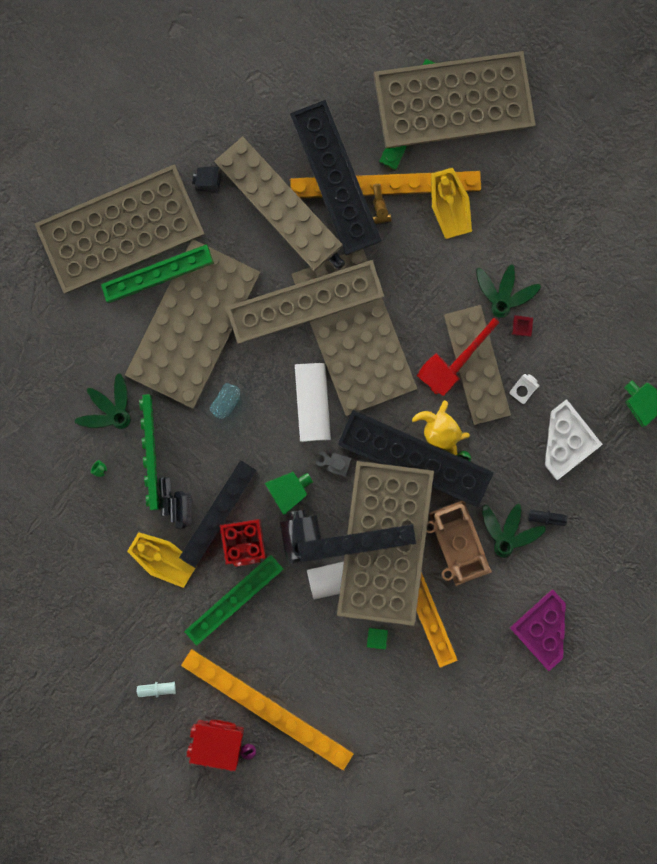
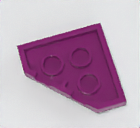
[509,589,566,671]

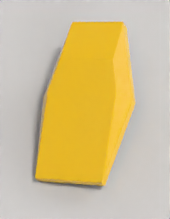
[431,167,472,239]
[127,532,197,588]

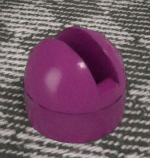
[241,744,256,760]

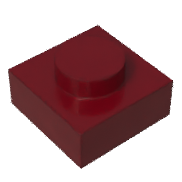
[512,315,534,337]

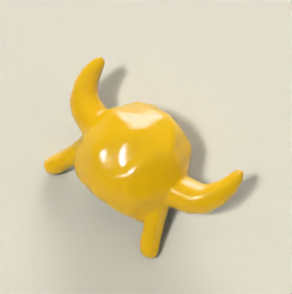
[412,400,470,455]

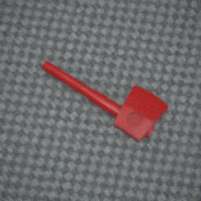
[417,318,500,396]

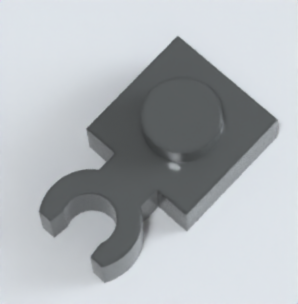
[315,452,351,476]

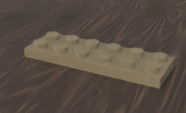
[443,305,511,425]

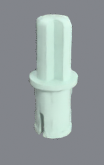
[137,682,176,697]

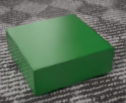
[366,628,388,650]

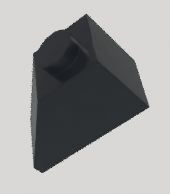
[192,167,221,193]

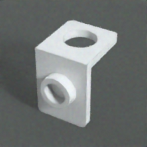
[509,374,540,404]

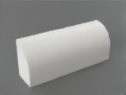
[295,363,331,442]
[307,562,344,600]

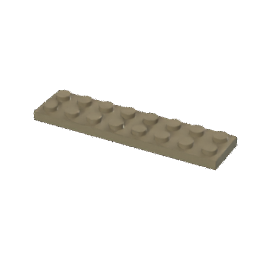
[214,136,343,272]
[226,260,384,344]

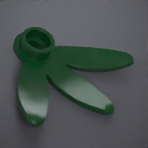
[476,264,541,318]
[75,373,131,429]
[482,504,546,558]

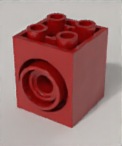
[220,519,267,567]
[186,720,244,771]

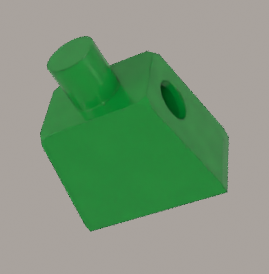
[624,380,657,427]
[265,472,313,515]

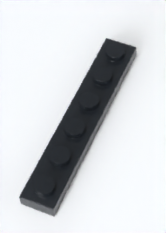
[179,460,257,568]
[297,524,416,562]

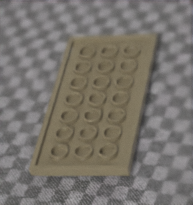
[374,51,536,148]
[35,164,205,294]
[125,239,261,409]
[291,249,417,416]
[337,461,434,626]

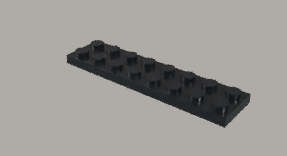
[290,100,382,256]
[338,409,494,508]

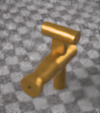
[372,184,392,224]

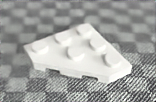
[545,399,603,480]

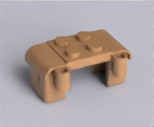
[426,501,492,586]

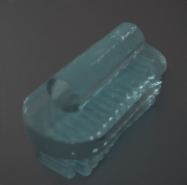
[209,383,241,420]

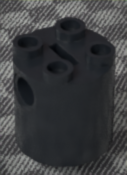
[280,510,321,564]

